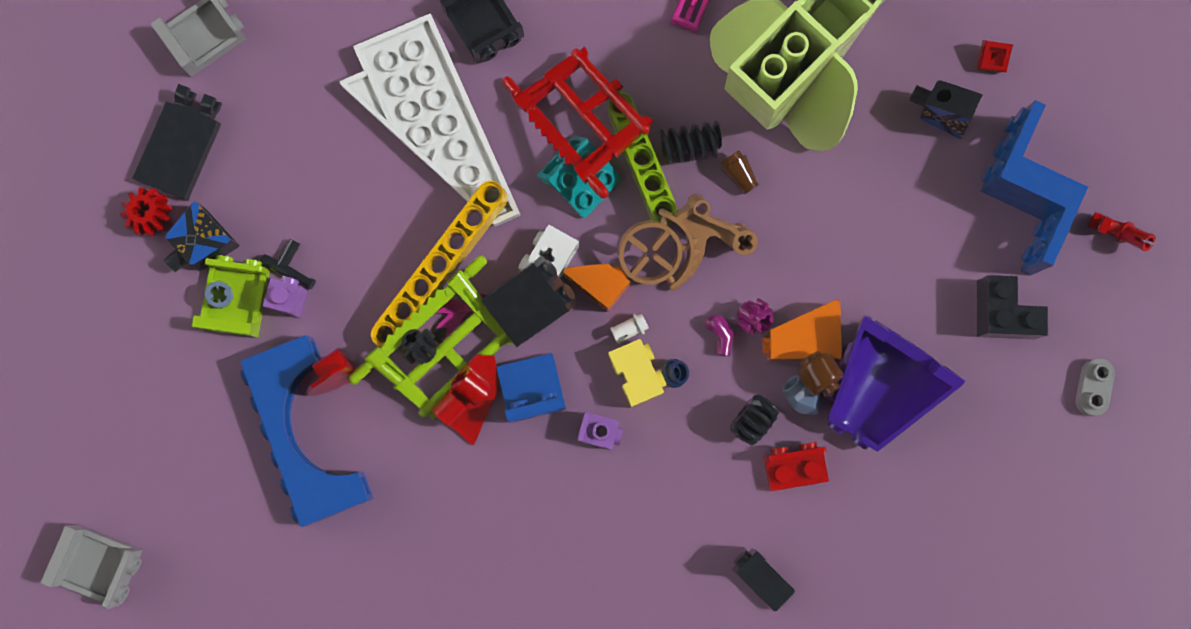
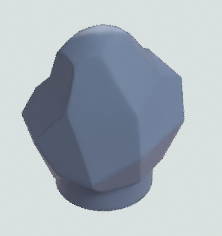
[782,375,822,415]

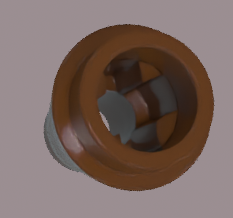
[721,150,759,194]

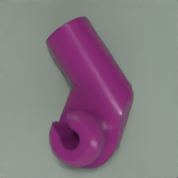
[705,315,733,356]

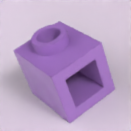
[263,276,308,318]

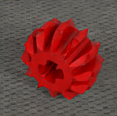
[120,188,173,236]

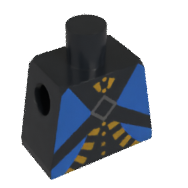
[909,80,983,139]
[164,201,240,272]

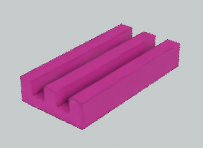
[670,0,710,34]

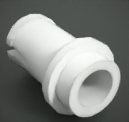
[610,313,649,344]

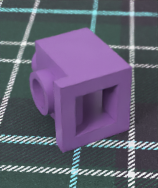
[578,412,623,450]

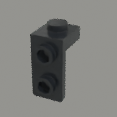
[732,548,795,611]

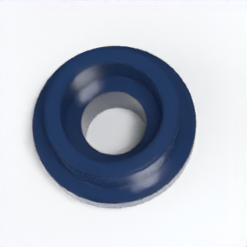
[662,359,689,388]

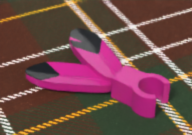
[433,293,487,341]

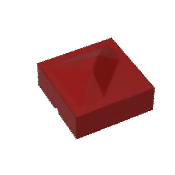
[976,40,1013,73]

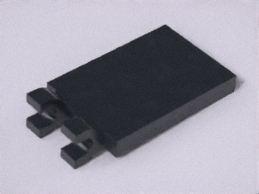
[132,84,222,201]

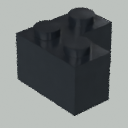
[977,275,1048,340]

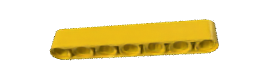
[371,181,508,347]

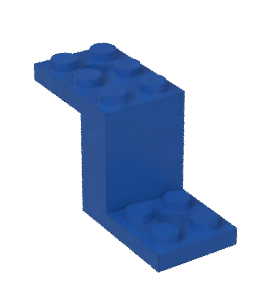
[981,100,1088,276]

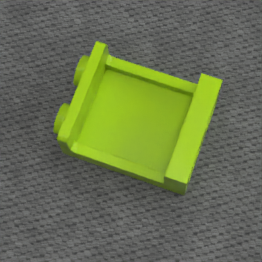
[192,255,270,338]

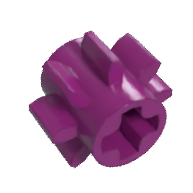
[737,298,773,336]

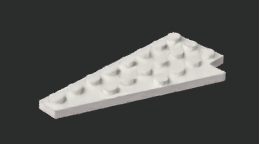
[340,13,521,227]

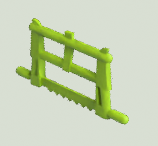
[348,256,513,420]

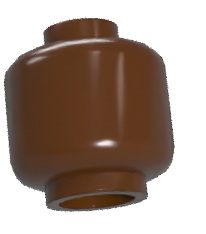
[798,351,843,397]

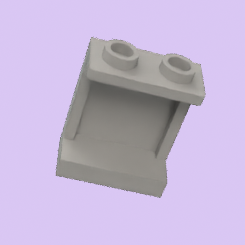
[151,0,246,77]
[40,524,143,609]

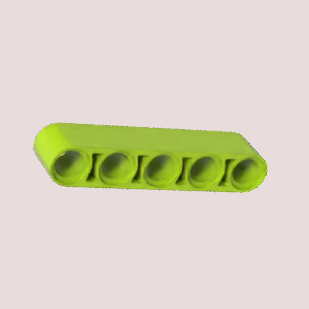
[608,92,677,226]

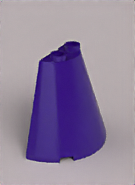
[827,315,965,452]

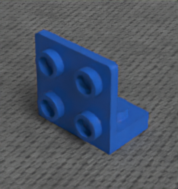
[497,353,566,423]

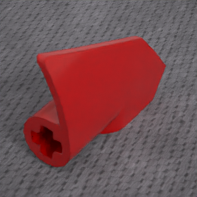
[304,348,356,396]
[431,354,500,445]

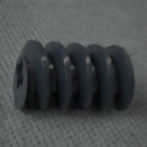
[660,121,722,165]

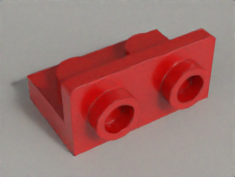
[763,442,829,491]

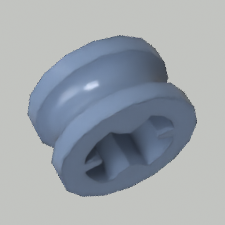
[205,281,233,309]

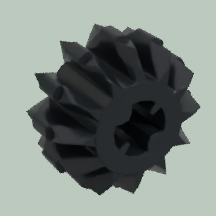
[731,394,779,445]

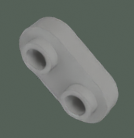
[1075,358,1115,416]

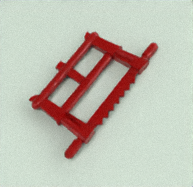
[502,46,654,199]

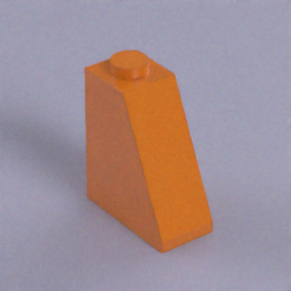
[762,300,842,362]

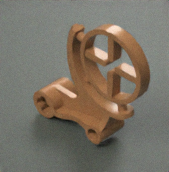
[618,194,758,291]

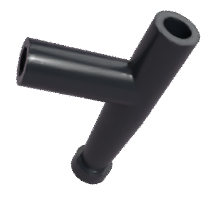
[260,239,316,290]

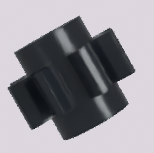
[400,328,438,365]

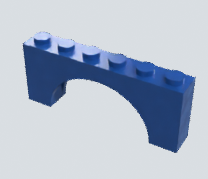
[240,335,374,527]

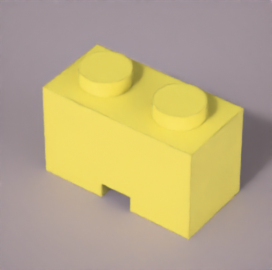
[608,339,667,408]

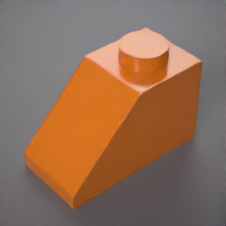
[563,263,630,312]

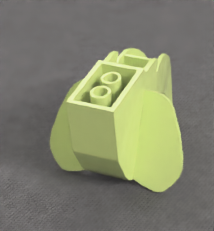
[710,0,885,151]

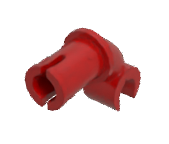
[1087,212,1156,252]

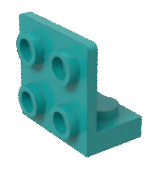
[536,135,622,218]

